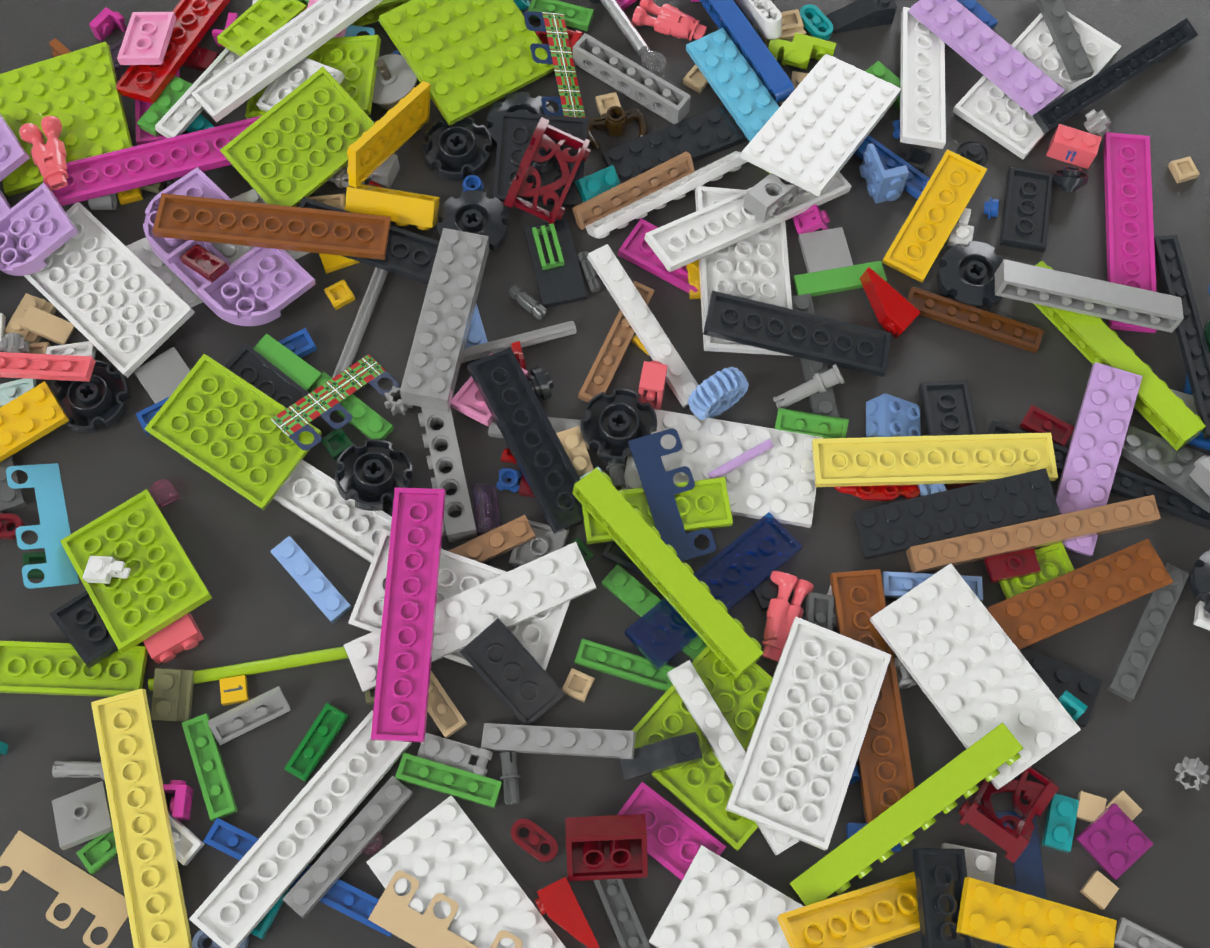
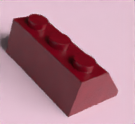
[565,814,648,881]

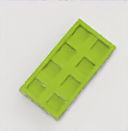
[217,0,307,57]

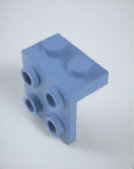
[860,143,909,204]
[866,393,921,438]

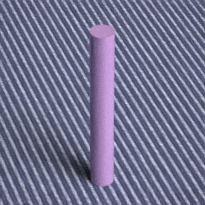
[708,439,773,479]

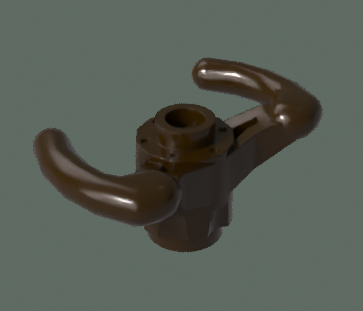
[587,106,648,150]

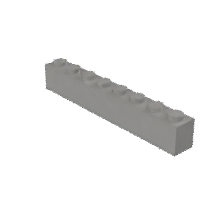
[994,259,1184,333]

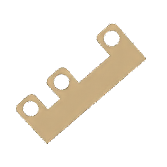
[0,830,128,948]
[368,870,523,948]

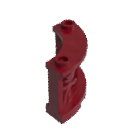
[504,117,591,224]
[958,765,1059,863]

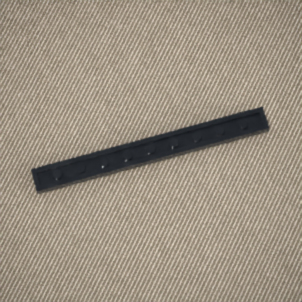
[1033,18,1198,134]
[1154,235,1210,439]
[987,420,1210,530]

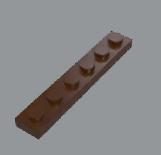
[907,287,1044,353]

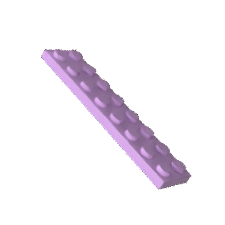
[909,0,1065,116]
[1055,362,1142,557]

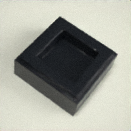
[905,147,931,173]

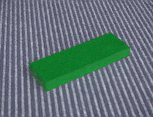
[284,703,349,783]

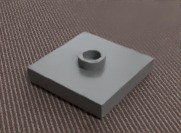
[52,781,113,850]

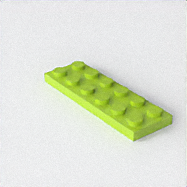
[582,477,733,544]
[0,641,148,697]

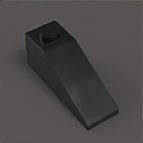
[827,0,897,34]
[619,732,703,780]

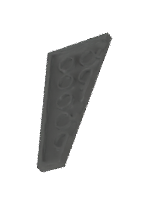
[1121,426,1210,513]

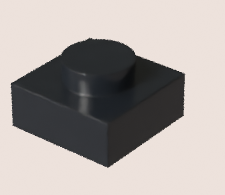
[752,579,778,611]

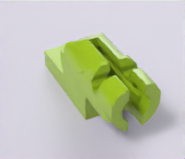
[768,32,836,70]

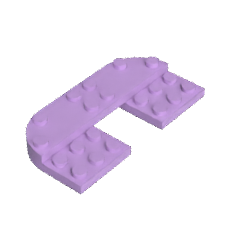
[0,114,78,276]
[143,167,316,326]

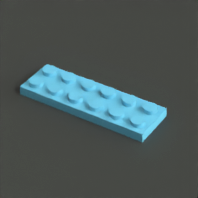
[686,28,780,142]

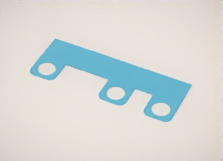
[6,463,79,589]

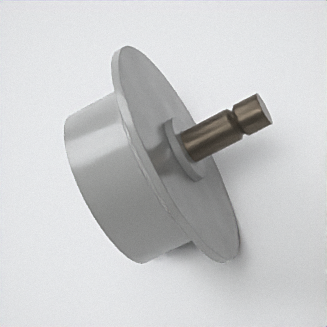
[372,54,418,110]

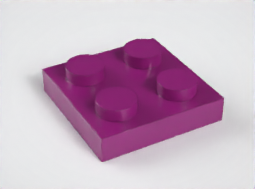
[1075,803,1153,880]

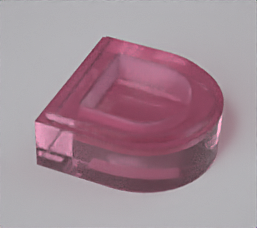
[150,479,180,508]

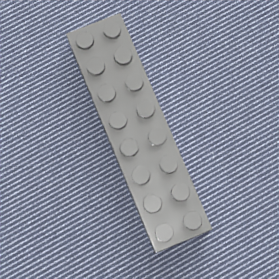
[400,228,489,412]

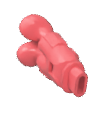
[631,0,707,41]
[19,116,69,190]
[762,571,814,662]

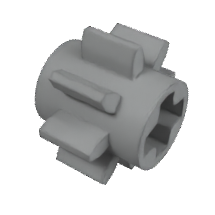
[1083,109,1112,137]
[0,333,29,353]
[384,386,413,415]
[1174,756,1210,790]

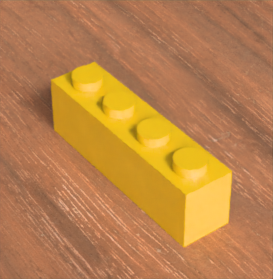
[345,184,440,230]

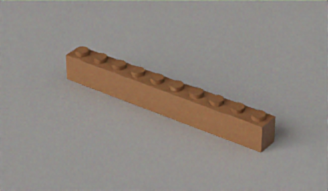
[906,495,1161,573]

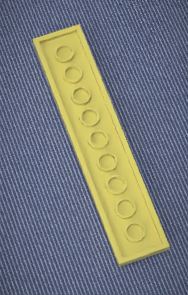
[811,433,1058,487]
[91,689,192,948]

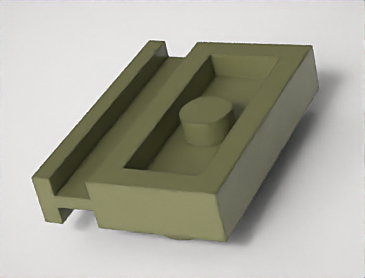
[151,668,195,722]

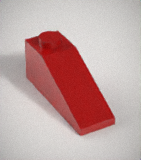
[859,267,921,339]
[535,876,600,948]

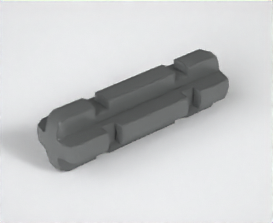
[578,251,602,293]
[508,285,547,320]

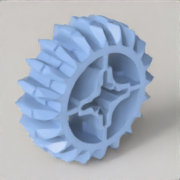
[688,367,749,420]

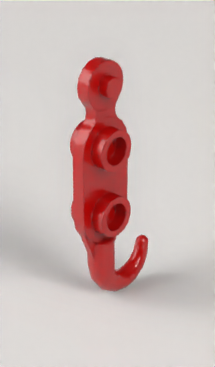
[834,485,920,501]

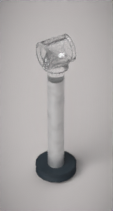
[589,0,666,79]

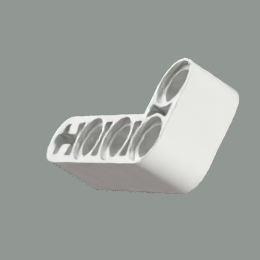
[735,0,782,39]

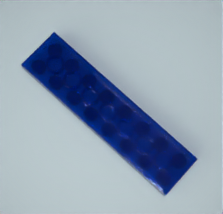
[624,512,803,670]

